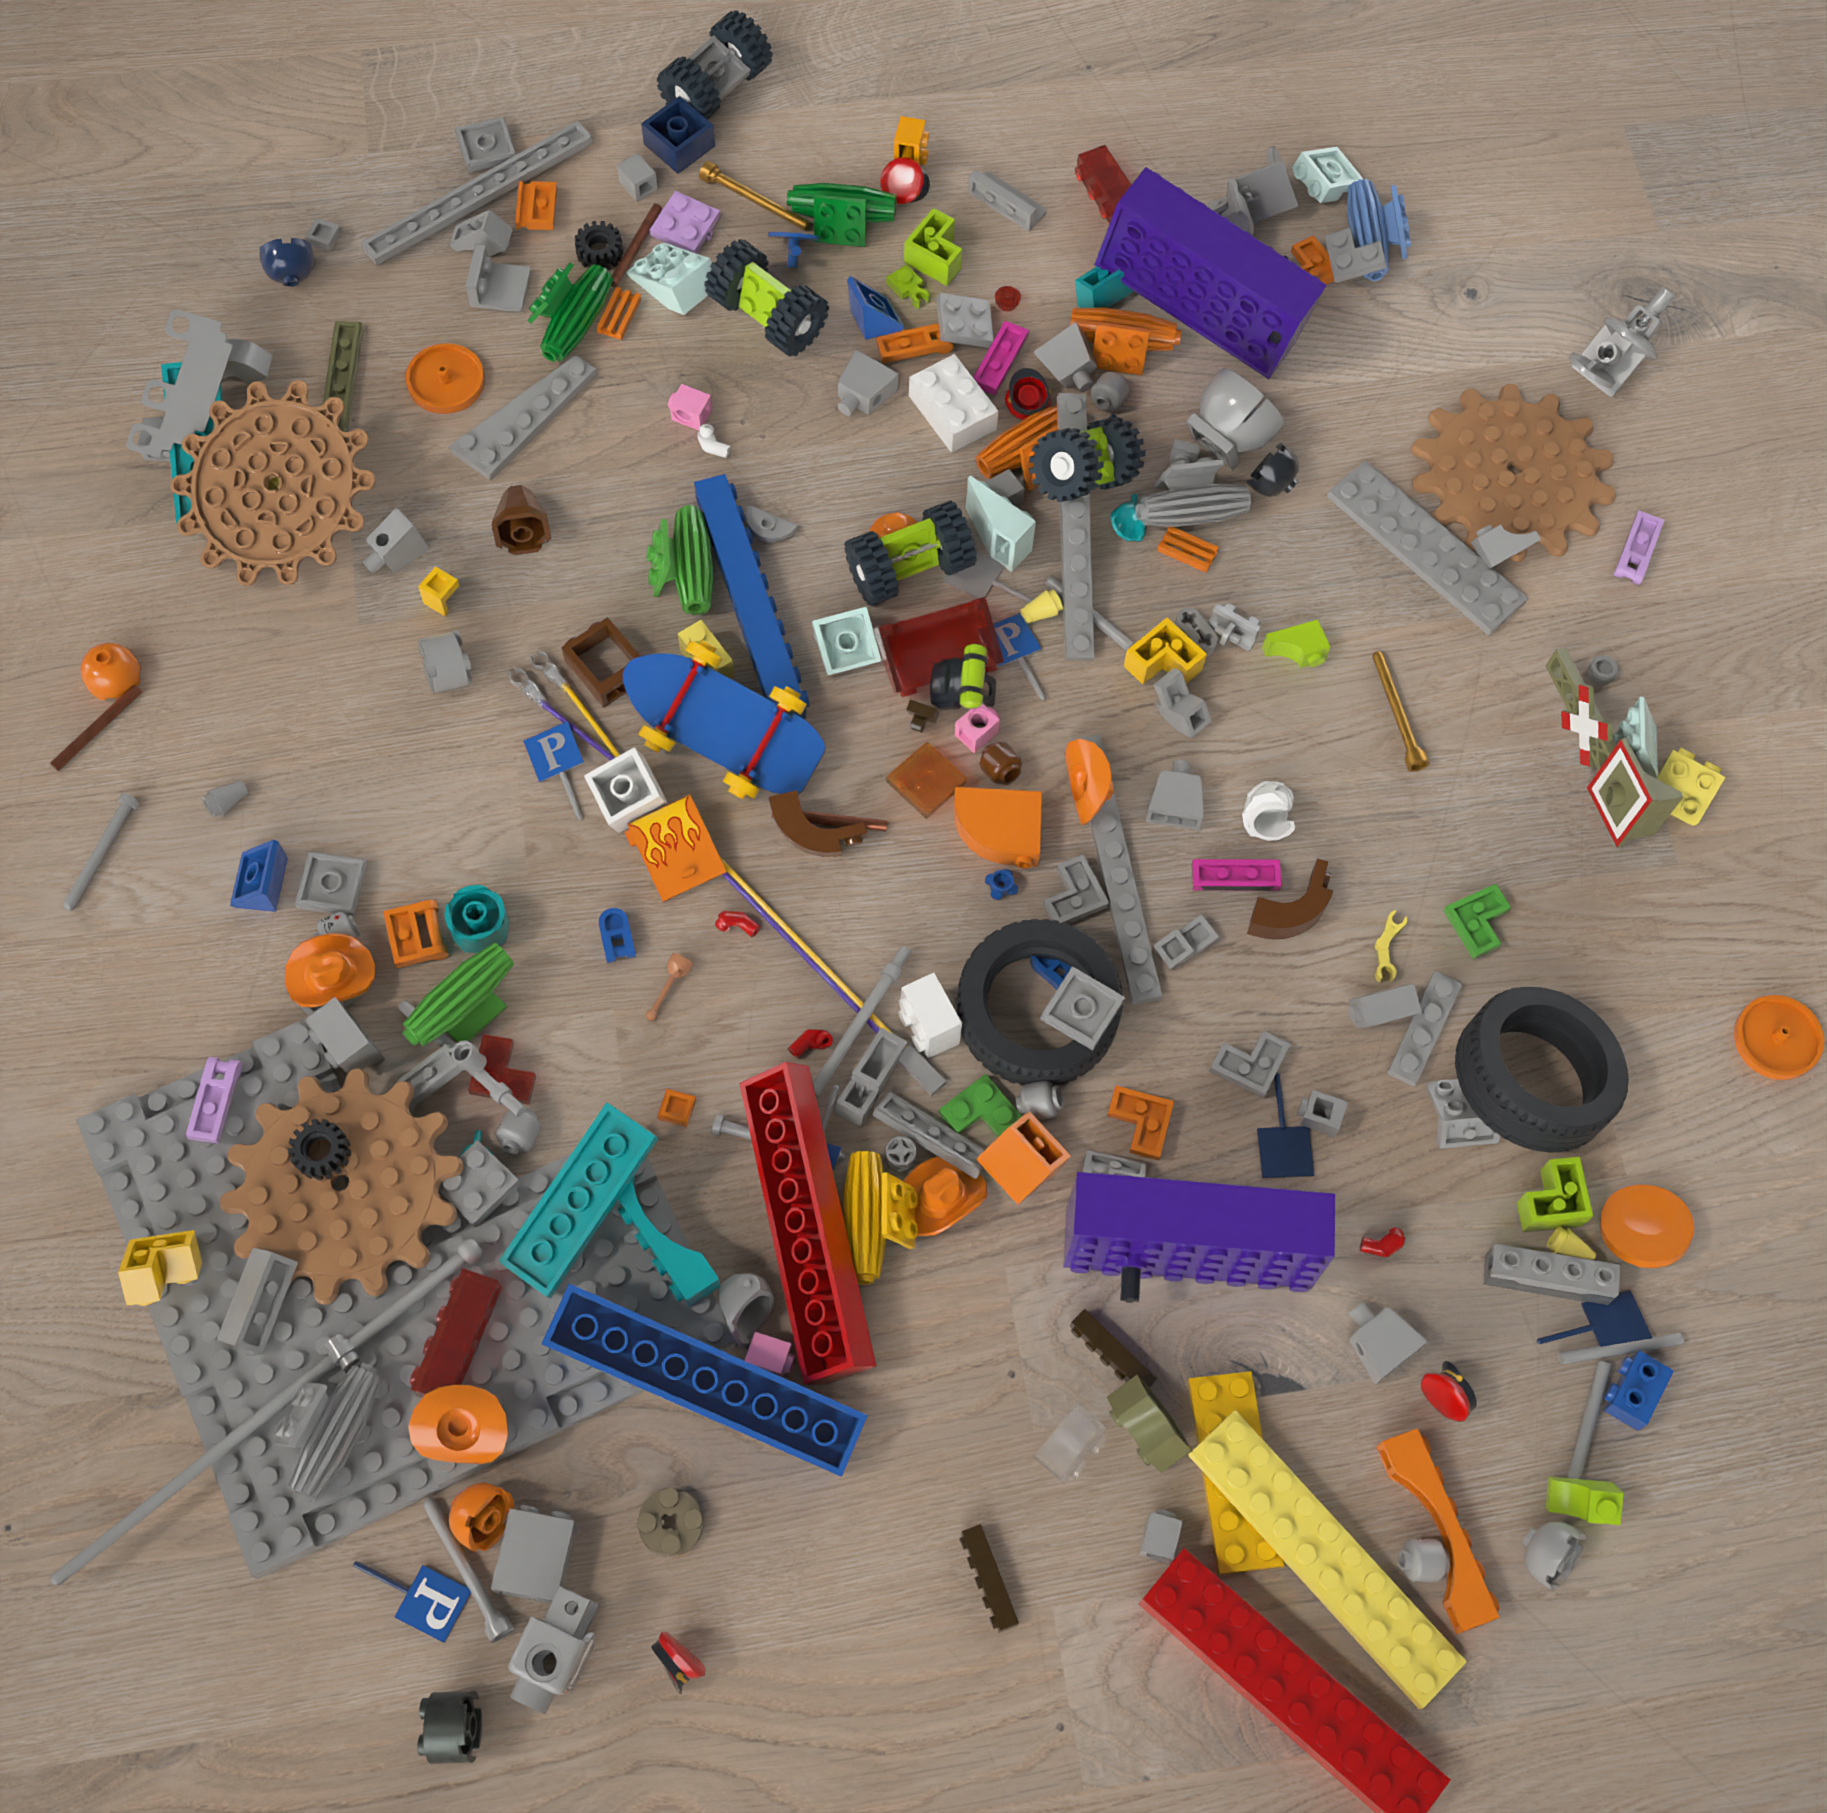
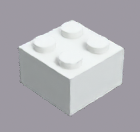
[584,747,668,833]
[898,972,962,1059]

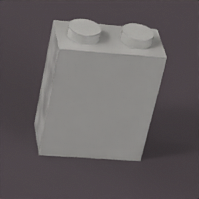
[491,1505,578,1604]

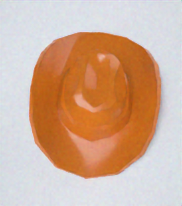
[1064,738,1113,825]
[285,933,375,1007]
[903,1156,987,1236]
[408,1385,509,1464]

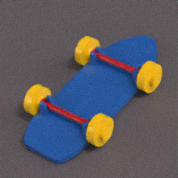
[623,640,826,799]

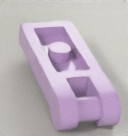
[1613,510,1664,585]
[185,1056,242,1144]

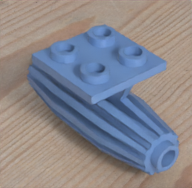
[1347,179,1411,281]

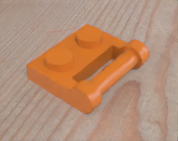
[383,900,449,968]

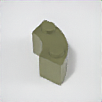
[1107,1375,1192,1473]

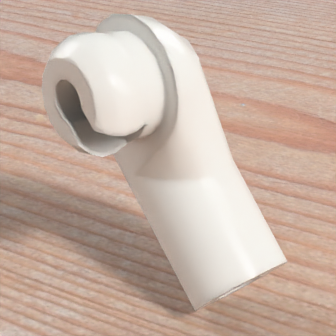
[697,424,731,459]

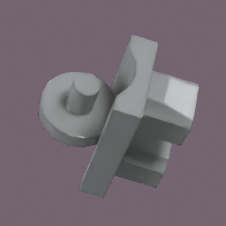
[1208,603,1261,651]

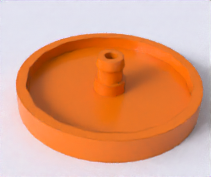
[405,343,485,414]
[1734,995,1824,1080]
[1600,1184,1694,1268]

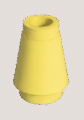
[1020,589,1063,624]
[1547,1226,1596,1260]

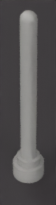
[424,1498,514,1643]

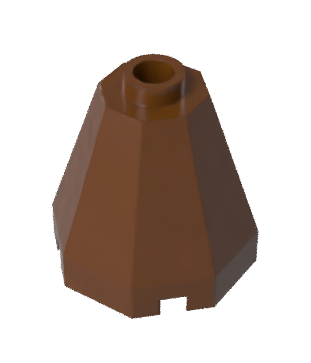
[492,485,551,555]

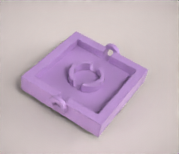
[650,191,721,254]

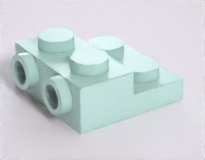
[1292,147,1364,203]

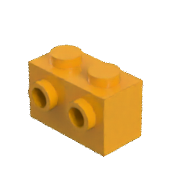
[894,116,929,167]

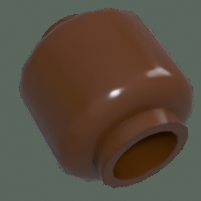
[979,742,1022,784]

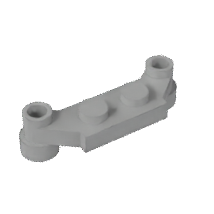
[398,1040,487,1117]

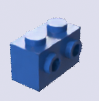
[1603,1350,1674,1431]

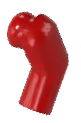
[715,911,761,938]
[787,1029,833,1059]
[1360,1227,1406,1257]

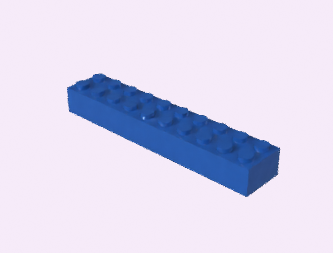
[541,1283,868,1477]

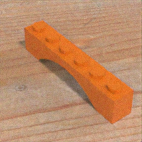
[1376,1428,1500,1635]

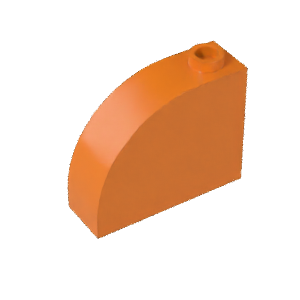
[953,787,1042,869]

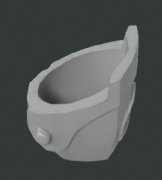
[718,1273,775,1350]

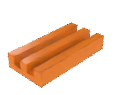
[597,287,641,340]
[1157,527,1219,573]

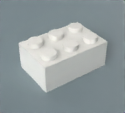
[909,354,998,453]

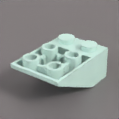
[626,242,712,315]
[966,475,1036,572]
[1613,697,1658,779]

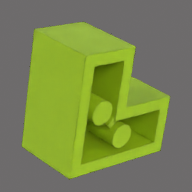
[904,208,963,286]
[1516,1157,1593,1232]

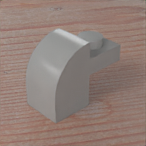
[222,339,272,385]
[1154,668,1212,738]

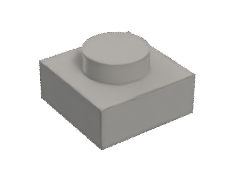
[305,218,342,251]
[1169,439,1201,463]

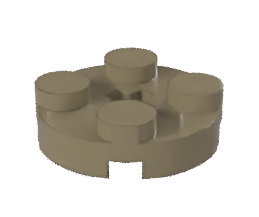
[637,1488,703,1557]

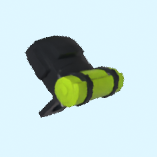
[930,644,996,710]

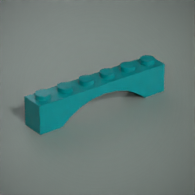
[617,1176,721,1308]

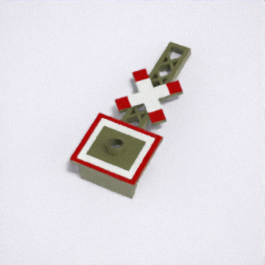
[1546,648,1684,848]

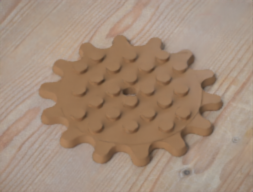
[170,380,376,586]
[1411,384,1616,562]
[219,1068,464,1305]

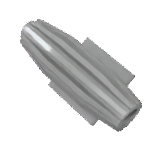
[1136,457,1251,527]
[274,1363,382,1501]

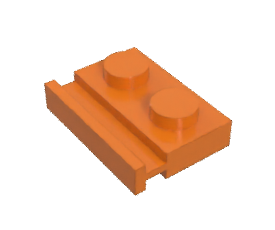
[515,181,558,230]

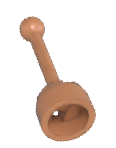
[645,953,693,1021]

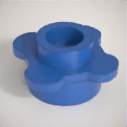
[985,869,1018,900]

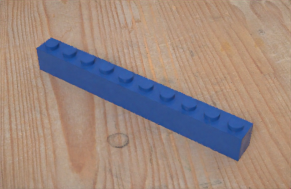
[694,474,810,719]

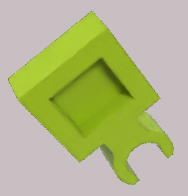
[886,264,929,309]

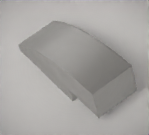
[834,1028,908,1127]

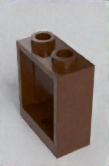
[561,617,641,708]

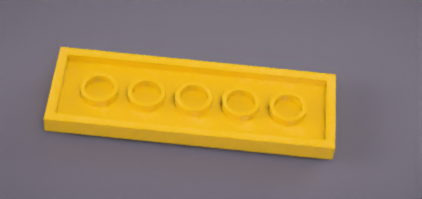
[1187,1371,1284,1575]

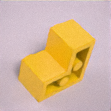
[1123,618,1207,685]
[118,1230,202,1306]

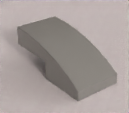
[1153,914,1220,970]

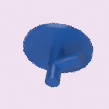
[768,232,820,268]

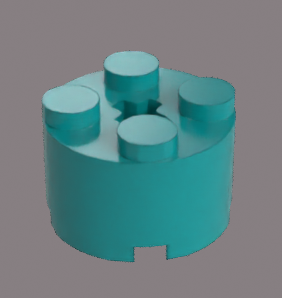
[444,885,509,953]

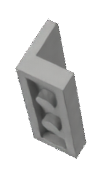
[968,170,1047,232]
[217,1248,298,1354]

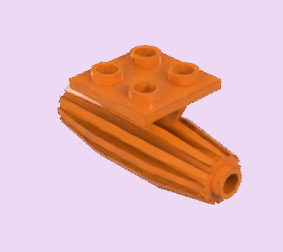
[1070,307,1182,375]
[975,405,1058,491]

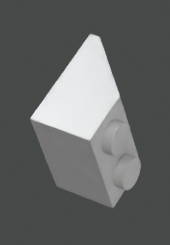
[305,997,385,1073]

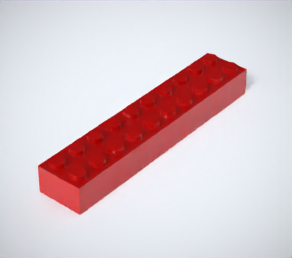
[739,1062,877,1385]
[1138,1548,1451,1813]

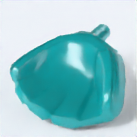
[1110,494,1147,542]

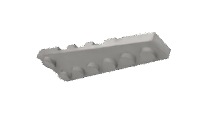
[449,355,597,481]

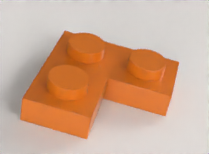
[1291,235,1335,285]
[1107,1085,1174,1161]

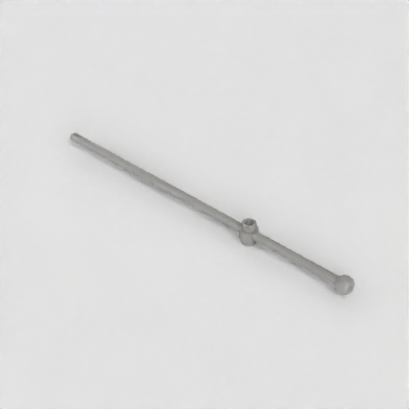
[50,1239,483,1586]

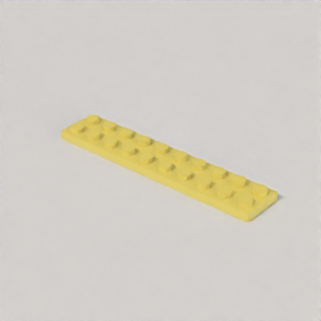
[1188,1410,1467,1709]

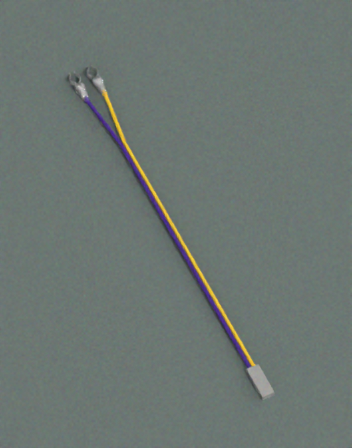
[507,651,946,1097]

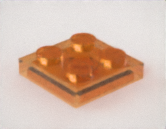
[886,741,967,819]

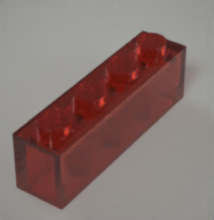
[1075,145,1131,224]
[409,1268,503,1398]

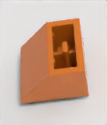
[976,1111,1071,1205]

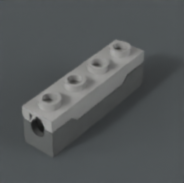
[1483,1244,1620,1305]

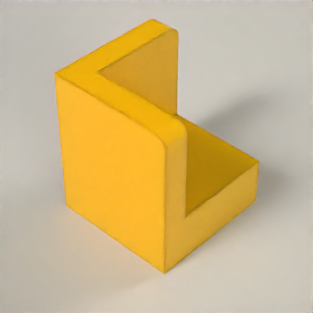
[418,566,460,616]

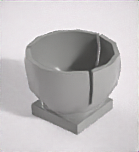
[1187,368,1285,471]

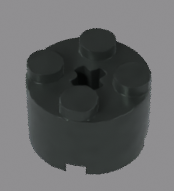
[417,1691,482,1764]

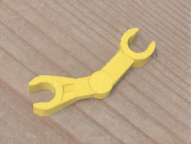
[1375,910,1407,983]

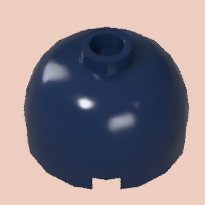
[259,238,314,287]

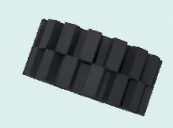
[575,221,623,271]
[288,1119,351,1181]

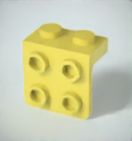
[1657,747,1726,826]

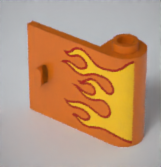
[624,794,727,902]

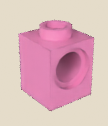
[668,384,712,431]
[955,703,1000,754]
[745,1332,796,1378]

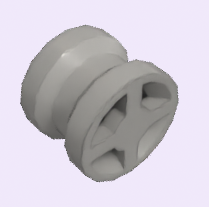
[885,1136,916,1173]

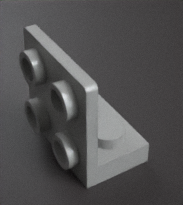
[465,244,531,312]
[1426,1079,1500,1149]

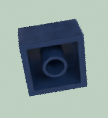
[641,96,715,174]

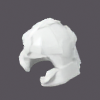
[1242,781,1297,841]

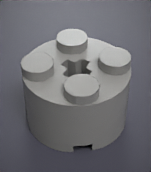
[418,630,472,694]

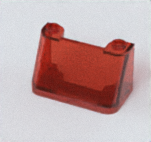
[873,597,1004,698]

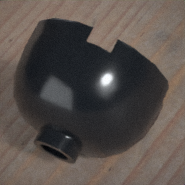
[1246,442,1299,497]

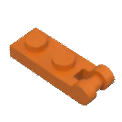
[876,323,954,364]

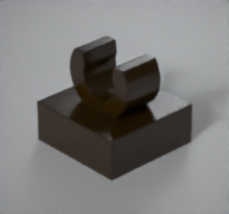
[906,699,939,733]

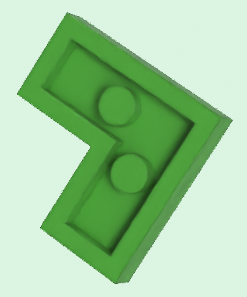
[1443,884,1511,960]
[938,1074,1022,1138]

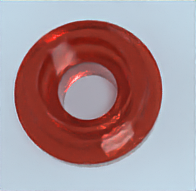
[995,286,1021,312]

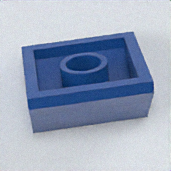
[847,276,904,340]
[230,839,288,912]

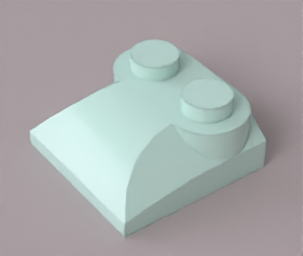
[812,607,881,676]

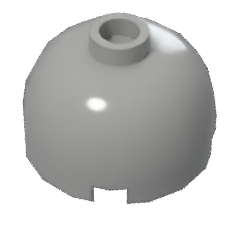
[1523,1521,1586,1591]

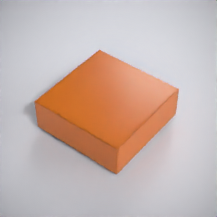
[657,1089,696,1128]

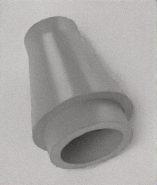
[202,780,248,817]

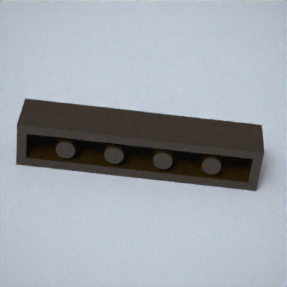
[1070,1309,1157,1388]
[959,1524,1019,1633]

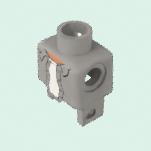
[508,1586,600,1714]

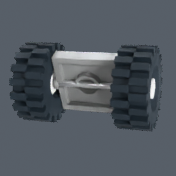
[657,10,773,120]

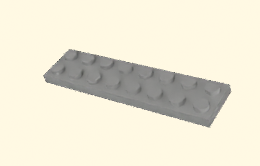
[1327,460,1528,636]

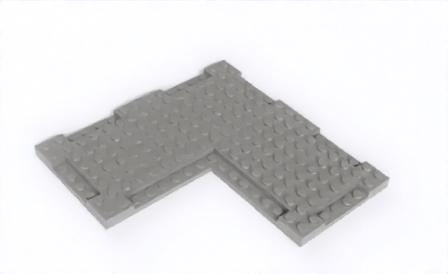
[76,1018,736,1579]

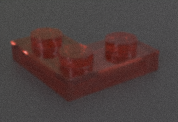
[468,1034,536,1105]

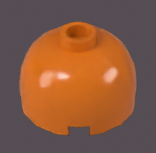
[80,642,141,701]
[449,1482,514,1552]

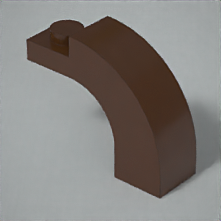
[769,790,868,857]
[1247,858,1333,940]

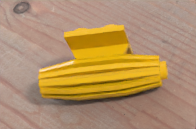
[843,1151,918,1285]

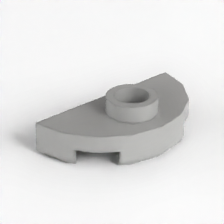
[746,505,798,543]

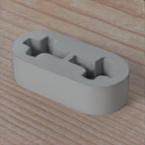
[1175,608,1218,657]

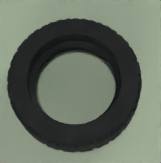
[957,919,1123,1086]
[1455,987,1629,1153]

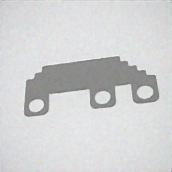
[126,309,233,458]

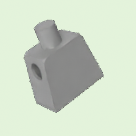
[1034,322,1097,392]
[838,350,899,416]
[361,508,430,574]
[1145,760,1204,830]
[1349,1302,1427,1384]

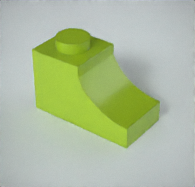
[1262,619,1331,668]
[1545,1476,1624,1525]

